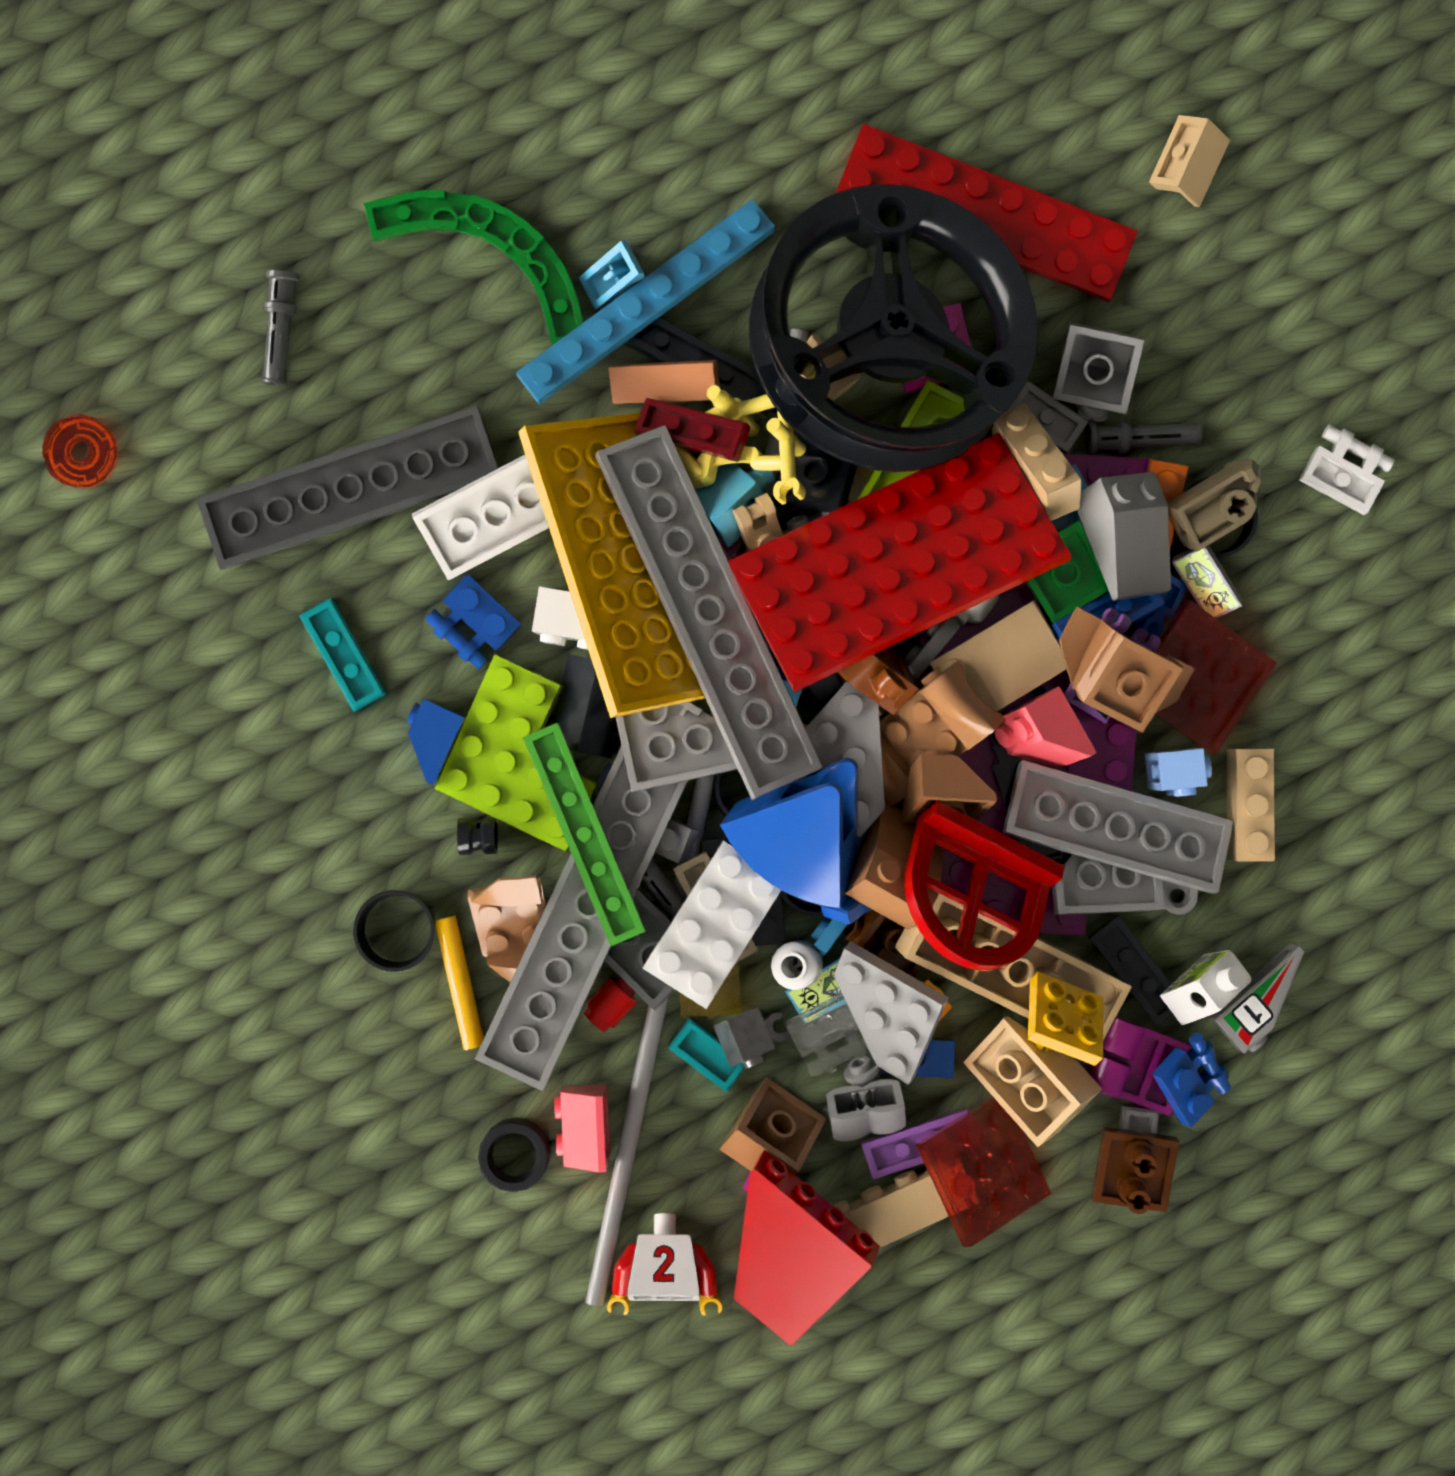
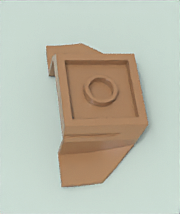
[1059,607,1195,733]
[468,875,547,982]

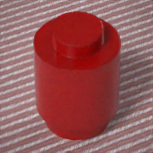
[583,977,638,1032]

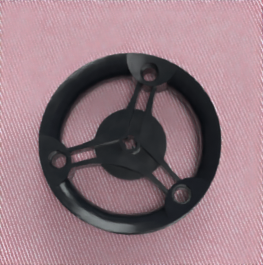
[749,185,1038,472]

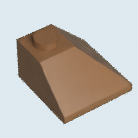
[902,750,997,823]
[719,1077,827,1175]

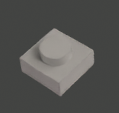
[655,818,699,864]

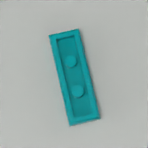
[299,598,387,712]

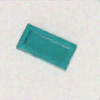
[668,1017,745,1093]

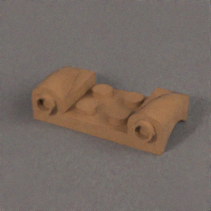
[880,661,1006,807]

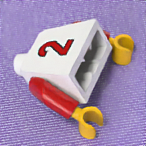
[607,1213,722,1316]

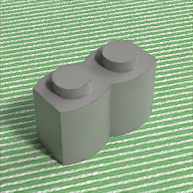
[826,1079,906,1141]

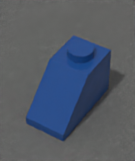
[407,699,466,785]

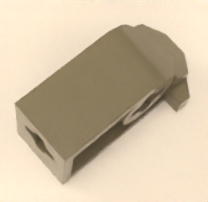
[1167,458,1262,551]

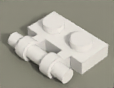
[1299,425,1395,515]

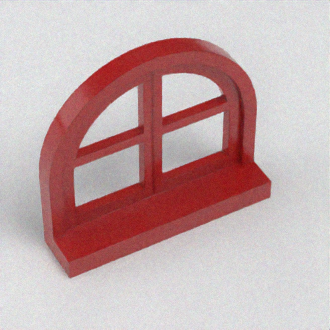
[904,801,1065,971]

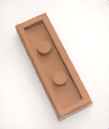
[608,360,720,404]

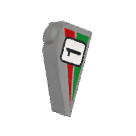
[1208,943,1304,1054]

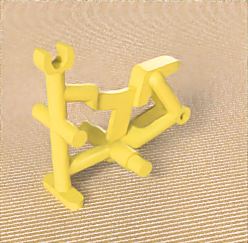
[675,385,806,505]

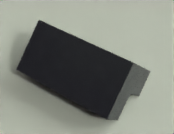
[552,654,618,759]

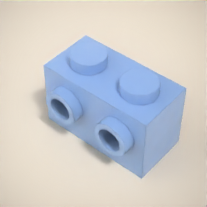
[1144,748,1212,796]

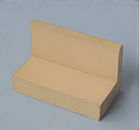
[1149,115,1230,207]

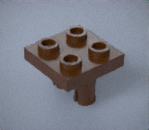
[1091,1126,1179,1214]

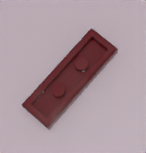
[634,398,751,462]

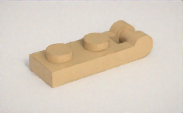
[732,493,783,552]

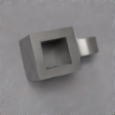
[713,1007,790,1069]

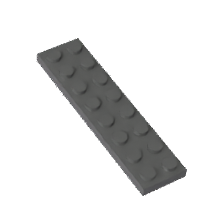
[197,406,499,570]

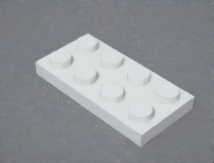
[412,455,549,580]
[642,841,781,1009]

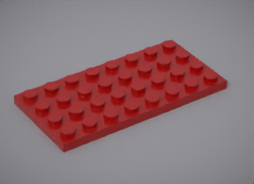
[727,433,1071,692]

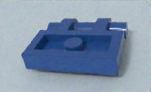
[425,574,522,670]
[1152,1033,1231,1128]

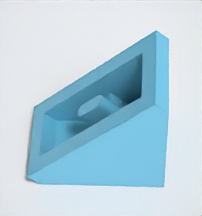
[578,240,645,310]

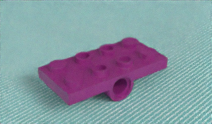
[1072,1016,1192,1116]

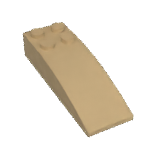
[895,893,1132,1040]

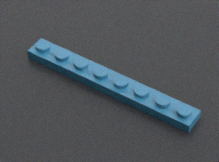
[516,199,775,405]

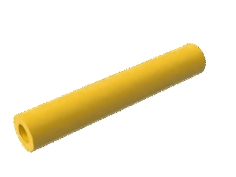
[434,915,484,1050]

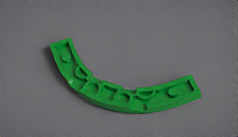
[363,190,584,346]

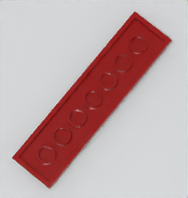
[836,123,1138,303]

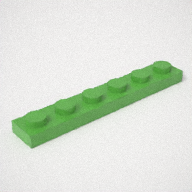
[523,723,646,946]

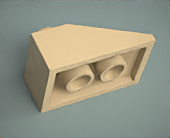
[930,600,1066,712]
[963,1016,1102,1147]

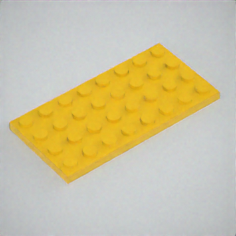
[518,413,705,718]

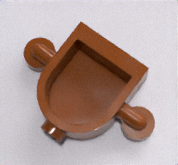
[838,645,919,715]

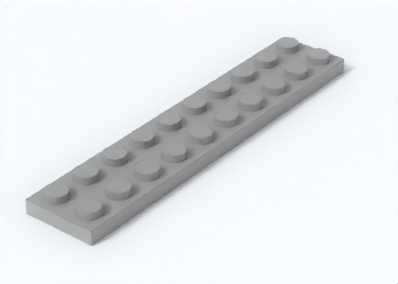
[595,425,823,800]
[475,745,688,1091]

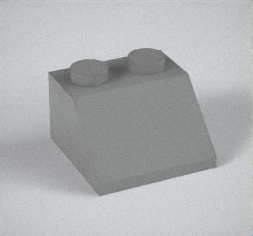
[1053,322,1145,414]

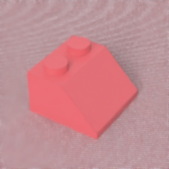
[995,686,1097,769]
[554,1084,611,1172]

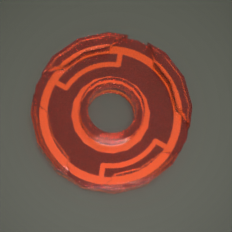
[42,414,119,489]

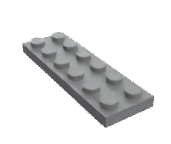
[1002,760,1234,894]

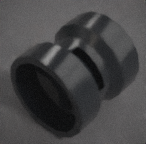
[457,817,498,855]

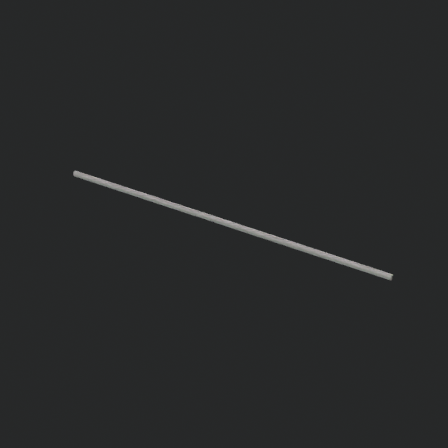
[585,329,809,1307]

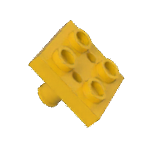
[1028,971,1104,1066]

